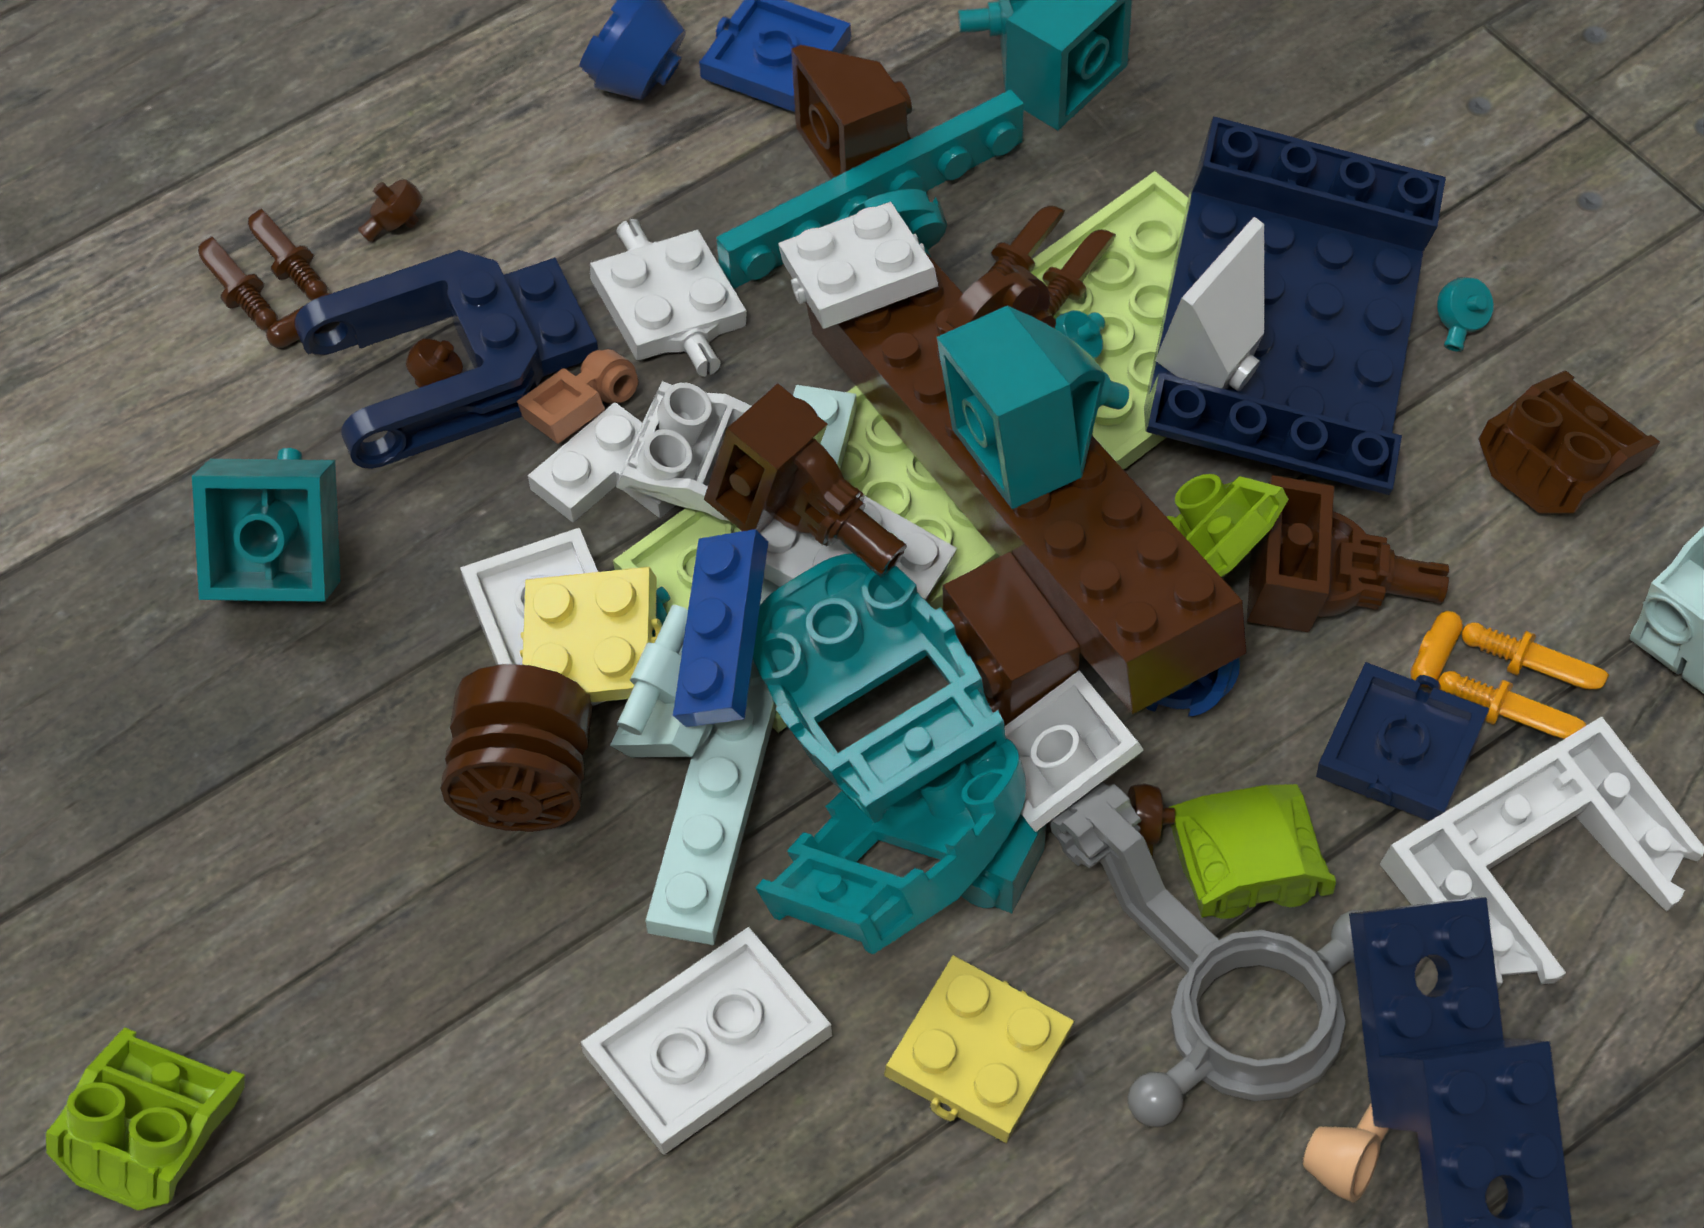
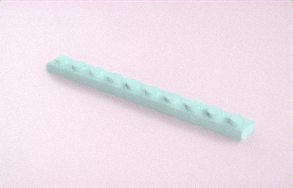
[646,385,857,945]

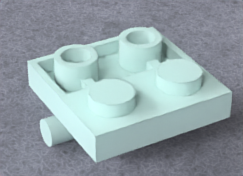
[610,605,713,758]

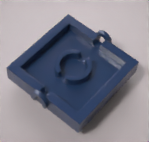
[1316,662,1489,821]

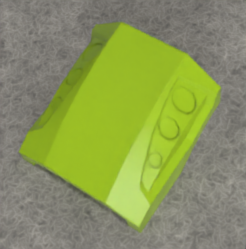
[1166,474,1289,578]
[1168,784,1336,919]
[46,1027,245,1210]

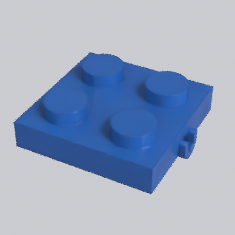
[699,0,851,112]

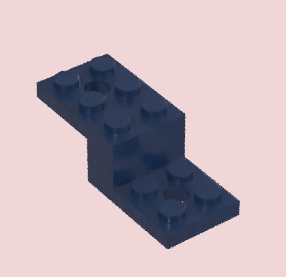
[1349,897,1572,1228]

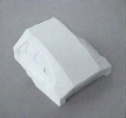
[616,381,751,521]

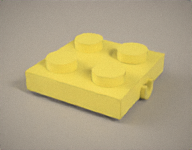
[520,567,662,702]
[884,955,1074,1144]

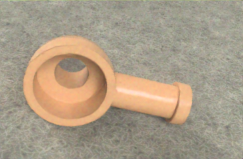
[1303,1103,1389,1203]

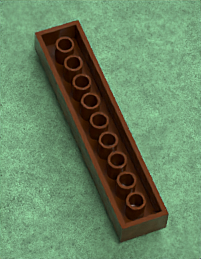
[806,252,1246,715]

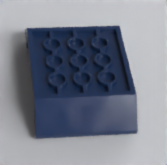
[1144,116,1446,495]

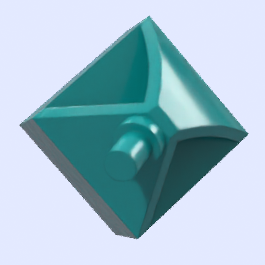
[958,0,1132,131]
[937,306,1129,509]
[192,448,341,601]

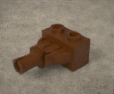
[704,383,907,578]
[1247,475,1449,632]

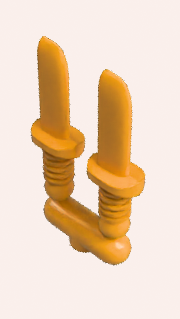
[1410,611,1609,739]

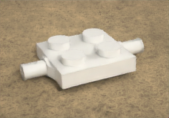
[590,219,746,377]

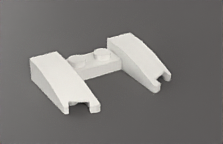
[1380,716,1704,988]

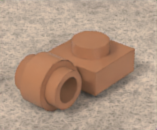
[517,349,638,444]

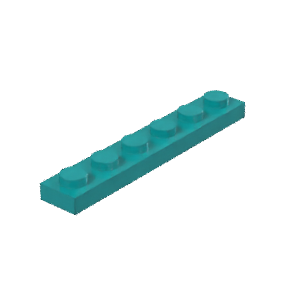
[716,89,1024,289]

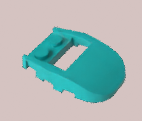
[753,553,1006,823]
[755,738,1026,954]

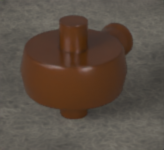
[358,179,422,242]
[406,339,463,388]
[1127,783,1175,858]

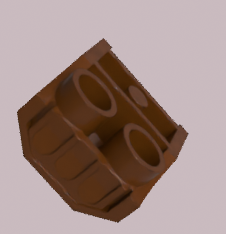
[1478,370,1660,513]

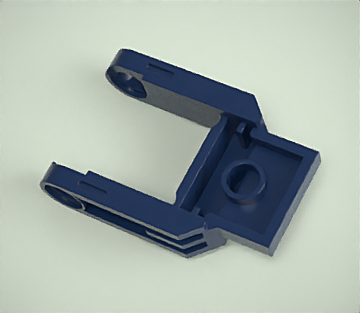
[294,250,598,468]

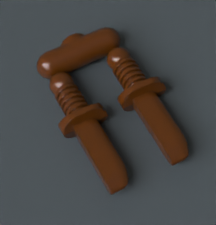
[988,205,1116,316]
[198,209,332,348]

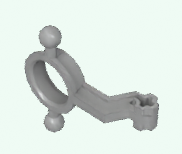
[1050,782,1366,1127]

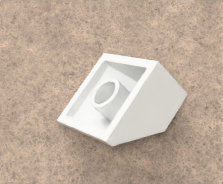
[1155,217,1264,391]
[1005,671,1144,832]

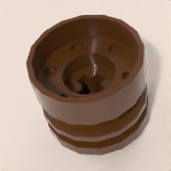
[441,664,593,832]

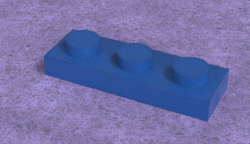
[673,529,768,727]

